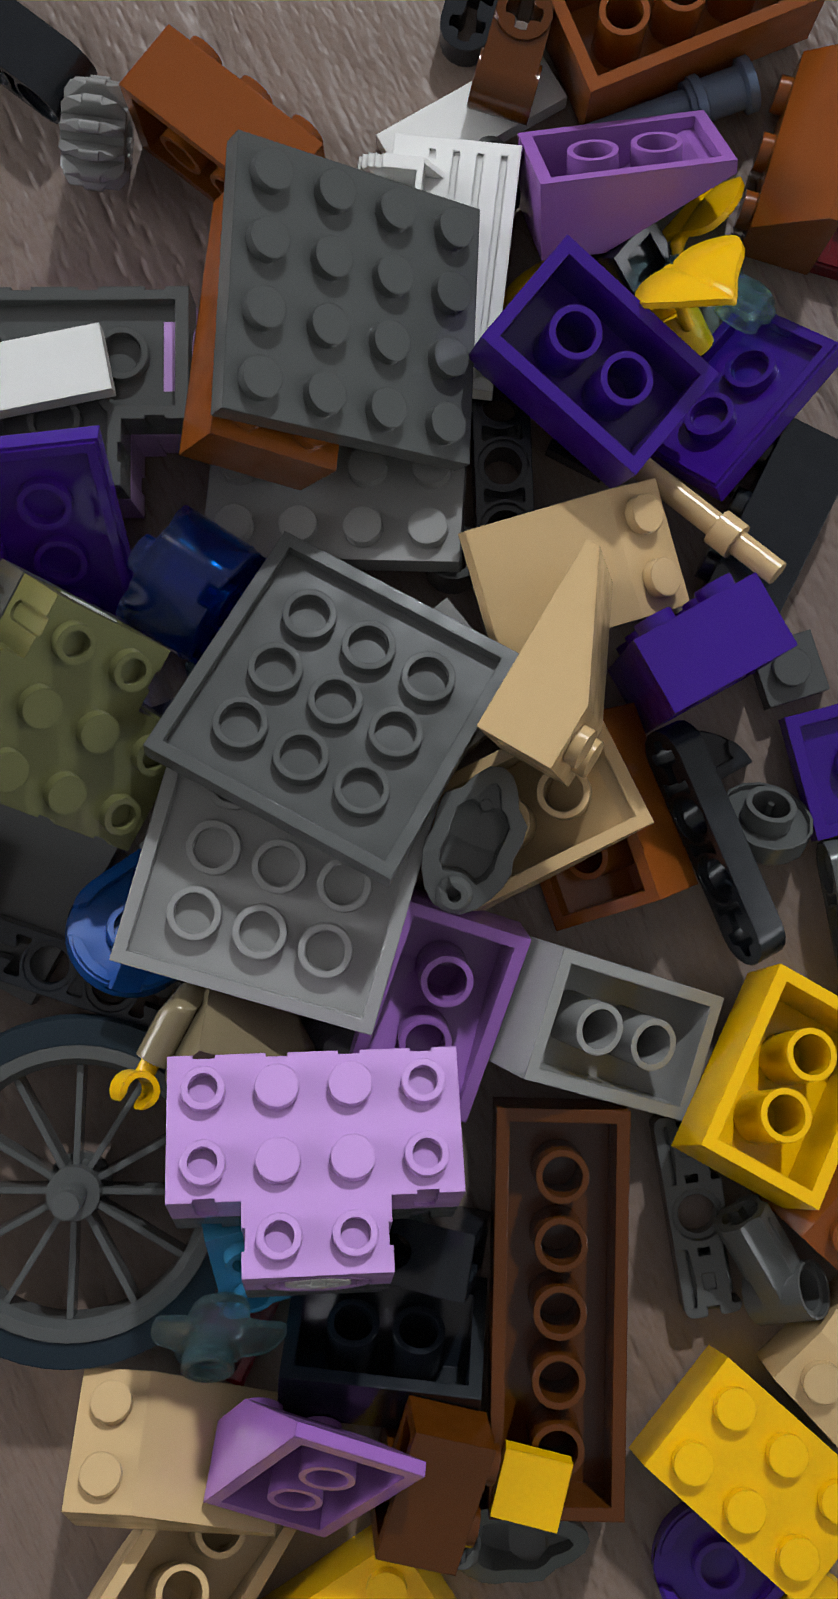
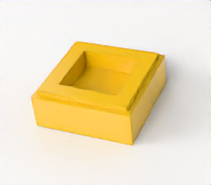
[489,1439,573,1534]

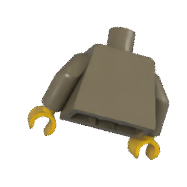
[109,982,316,1110]

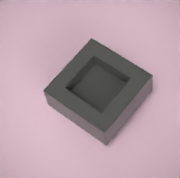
[753,629,830,710]

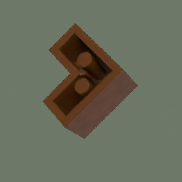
[370,1395,501,1576]

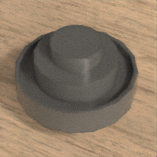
[727,782,813,865]

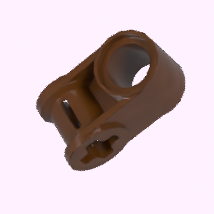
[466,0,554,126]

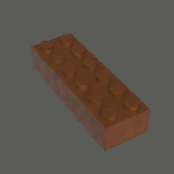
[485,1097,631,1523]

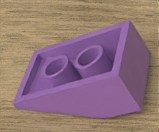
[518,110,738,261]
[349,888,531,1123]
[203,1397,426,1538]

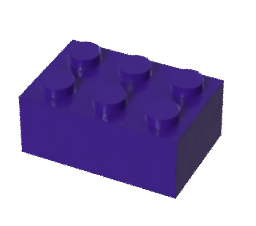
[469,234,719,489]
[608,572,798,734]

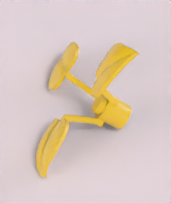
[503,176,745,356]

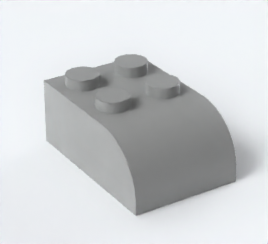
[488,936,725,1121]

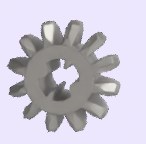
[58,75,135,192]

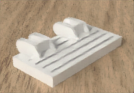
[357,133,522,401]

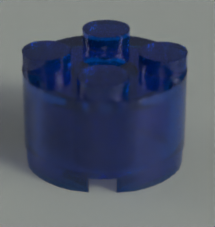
[116,505,266,665]

